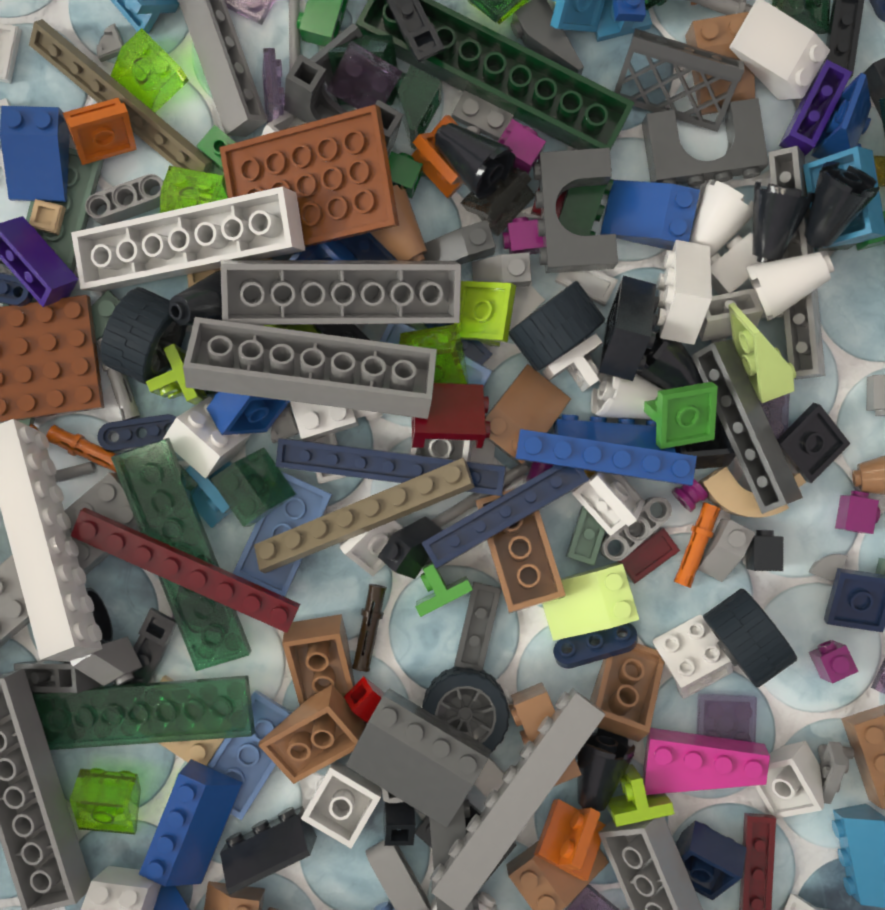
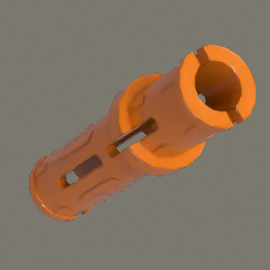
[46,425,132,477]
[674,502,721,588]

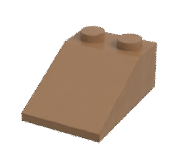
[685,12,755,115]
[485,364,571,464]
[282,614,355,705]
[590,643,664,742]
[258,685,366,784]
[506,841,609,910]

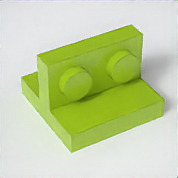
[452,281,516,347]
[146,344,208,405]
[607,764,675,827]

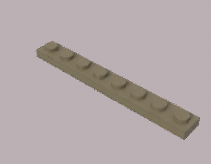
[29,19,212,185]
[254,458,475,573]

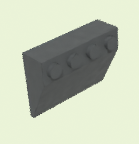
[345,688,491,828]

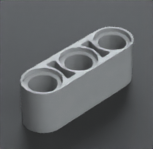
[85,174,171,225]
[600,497,672,561]
[366,840,431,910]

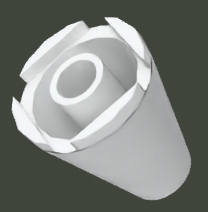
[689,179,754,259]
[746,252,835,321]
[590,372,663,420]

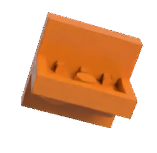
[63,98,137,165]
[411,115,463,198]
[534,799,606,881]

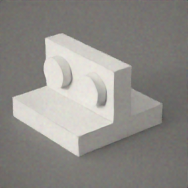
[542,333,602,392]
[572,472,646,536]
[339,520,404,577]

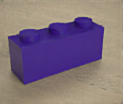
[778,60,852,157]
[0,216,79,307]

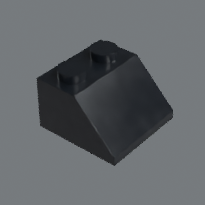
[675,412,736,469]

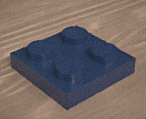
[824,568,885,632]

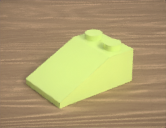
[728,303,796,403]
[542,562,640,641]

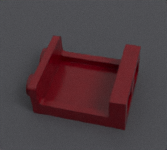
[411,383,490,449]

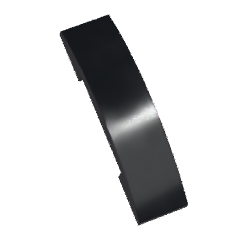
[386,0,445,63]
[103,608,177,719]

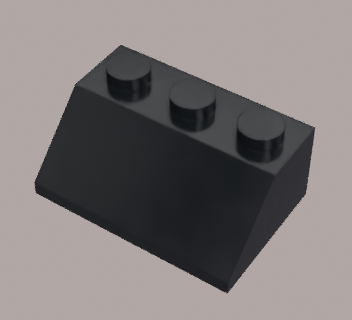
[220,806,317,895]

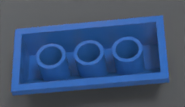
[554,415,676,453]
[139,759,243,887]

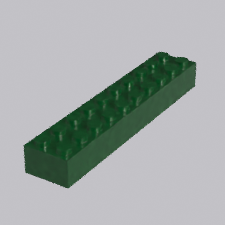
[356,0,635,151]

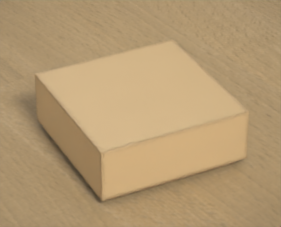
[29,199,66,235]

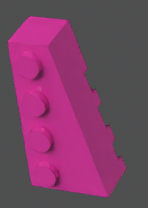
[642,728,770,795]

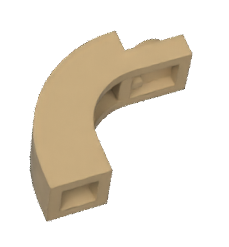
[698,467,806,517]

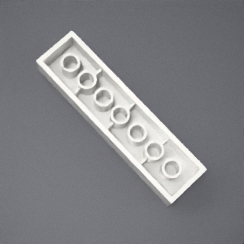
[71,187,305,292]
[0,419,102,662]

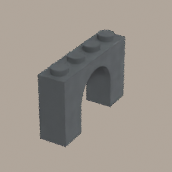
[284,54,403,154]
[642,98,769,186]
[533,148,618,273]

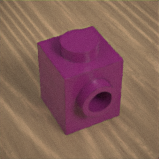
[499,124,546,174]
[502,217,544,255]
[835,491,880,534]
[808,640,859,684]

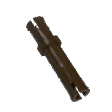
[352,584,387,672]

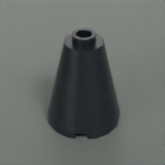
[435,123,515,200]
[804,162,880,249]
[752,182,814,263]
[169,270,222,326]
[636,329,703,390]
[577,728,635,812]

